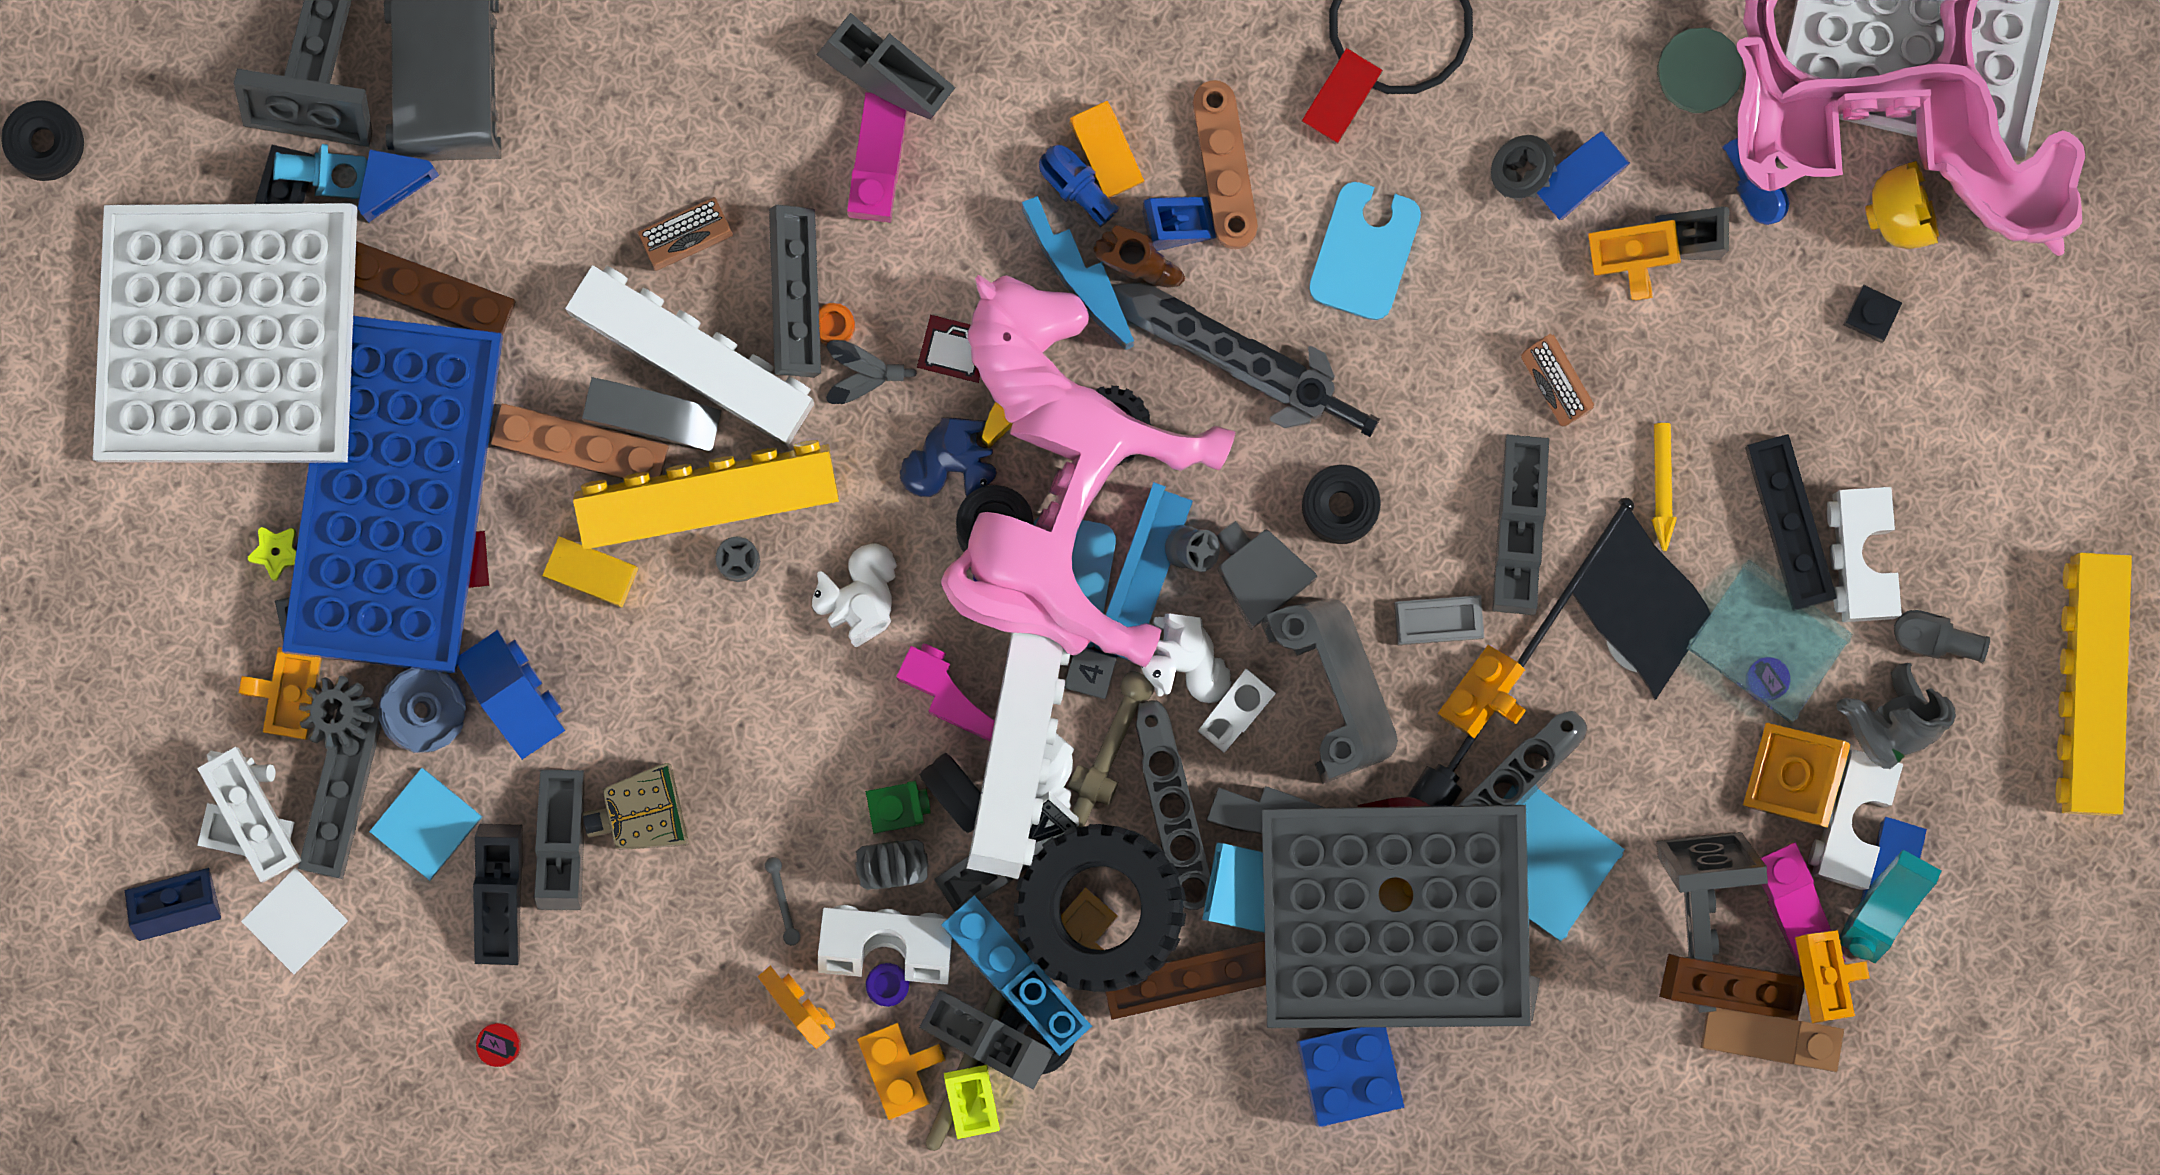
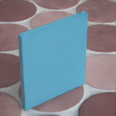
[1503,786,1625,941]

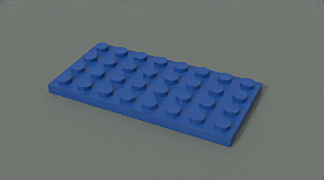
[282,316,503,674]

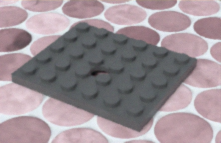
[1262,805,1531,1028]

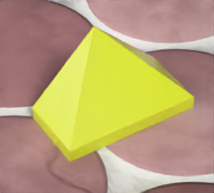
[944,1064,1000,1139]

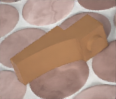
[1700,1008,1844,1072]

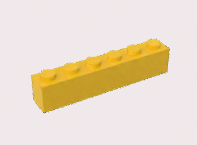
[573,440,839,550]
[2055,553,2132,816]

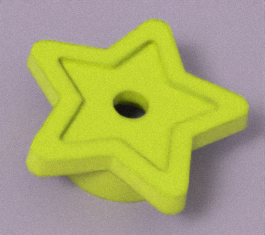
[248,527,296,581]

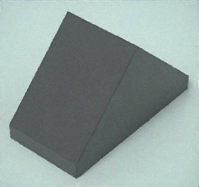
[1655,207,1729,260]

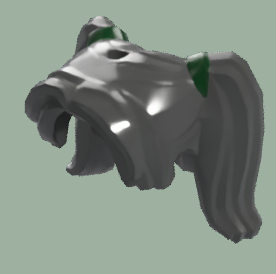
[1836,663,1956,769]

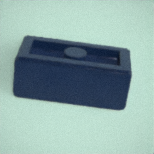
[125,868,221,941]

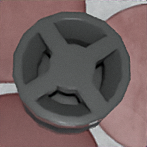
[1165,525,1220,572]
[715,536,761,582]

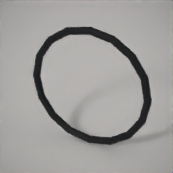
[1329,0,1473,94]

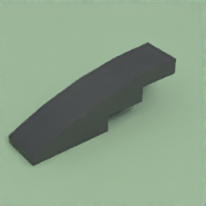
[1492,434,1549,615]

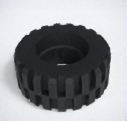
[1014,824,1186,992]

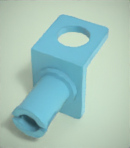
[273,144,367,199]

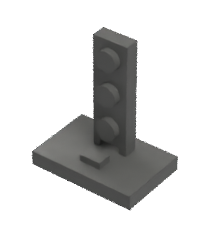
[233,0,373,147]
[1656,832,1768,1013]

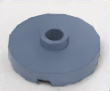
[378,668,466,753]

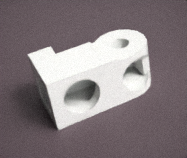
[1198,668,1276,753]

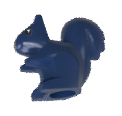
[900,417,997,497]

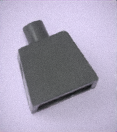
[1217,521,1318,630]

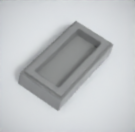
[1394,595,1484,646]

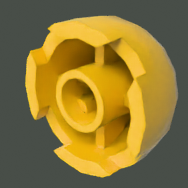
[1865,161,1939,249]

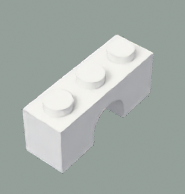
[1827,487,1902,622]
[1808,749,1903,890]
[818,905,953,984]

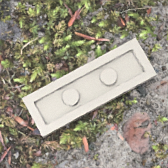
[197,747,301,883]

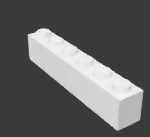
[565,265,814,448]
[967,633,1070,879]

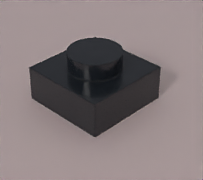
[1843,285,1902,343]

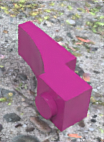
[847,92,907,223]
[896,643,995,742]
[1760,842,1846,974]

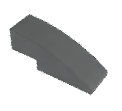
[816,13,956,120]
[582,377,722,452]
[534,770,584,910]
[1206,786,1325,834]

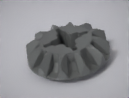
[1491,135,1557,202]

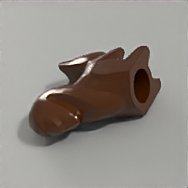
[1093,225,1185,288]

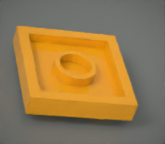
[1743,723,1851,828]

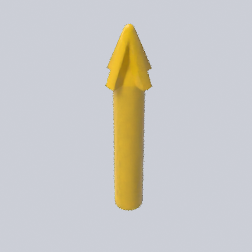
[1651,423,1677,551]

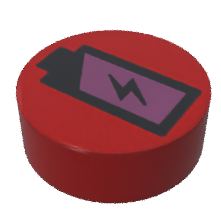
[476,1023,521,1067]

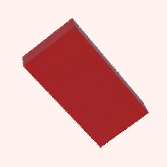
[1302,48,1383,144]

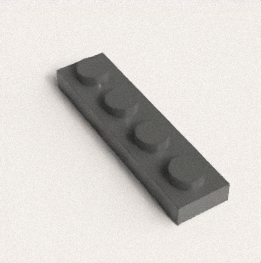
[769,205,821,378]
[298,704,382,879]

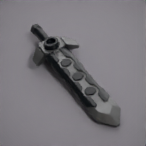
[1112,282,1380,437]

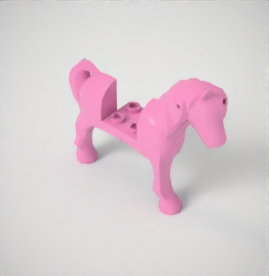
[1736,0,2085,256]
[941,275,1236,668]

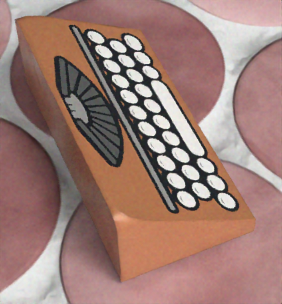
[638,197,733,271]
[1521,333,1594,427]

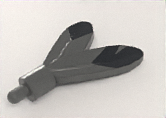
[826,340,917,404]

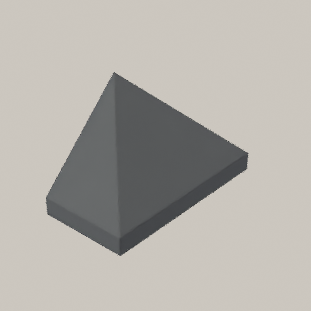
[934,856,1014,912]

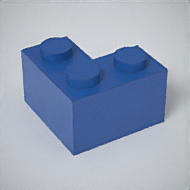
[457,630,565,760]

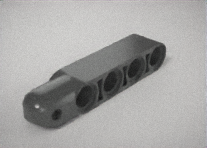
[1136,700,1210,910]
[1458,711,1587,806]

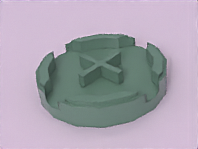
[1657,27,1743,113]

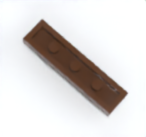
[354,241,516,335]
[1105,941,1266,1020]
[1659,954,1805,1021]

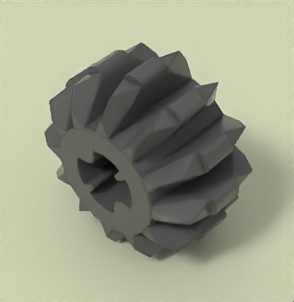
[299,676,374,750]
[855,839,929,890]

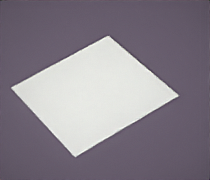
[241,868,348,974]

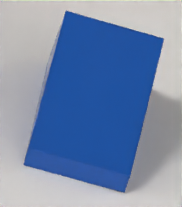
[358,150,440,223]
[1142,197,1216,251]

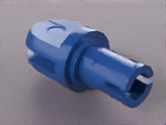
[1722,138,1790,225]
[1039,145,1120,227]

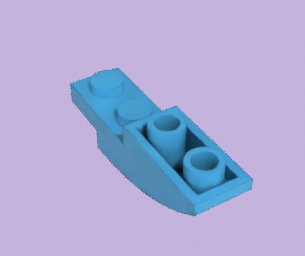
[941,895,1092,1056]

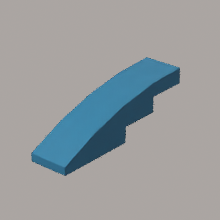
[1022,196,1134,350]

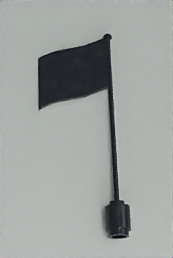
[1406,498,1712,806]

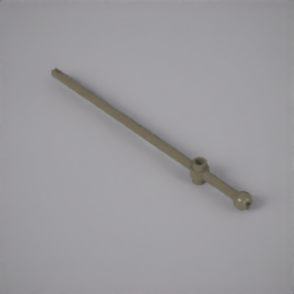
[926,671,1154,1151]

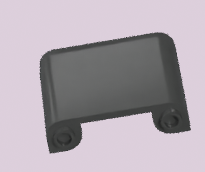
[384,0,501,161]
[1261,598,1398,784]

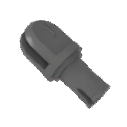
[1894,610,1990,664]

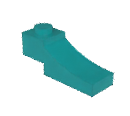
[1839,850,1942,963]

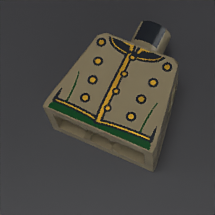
[583,763,689,850]

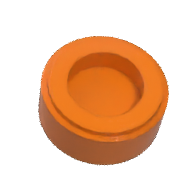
[819,303,855,346]

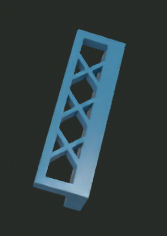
[1094,482,1193,662]

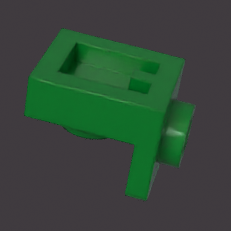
[865,780,931,834]

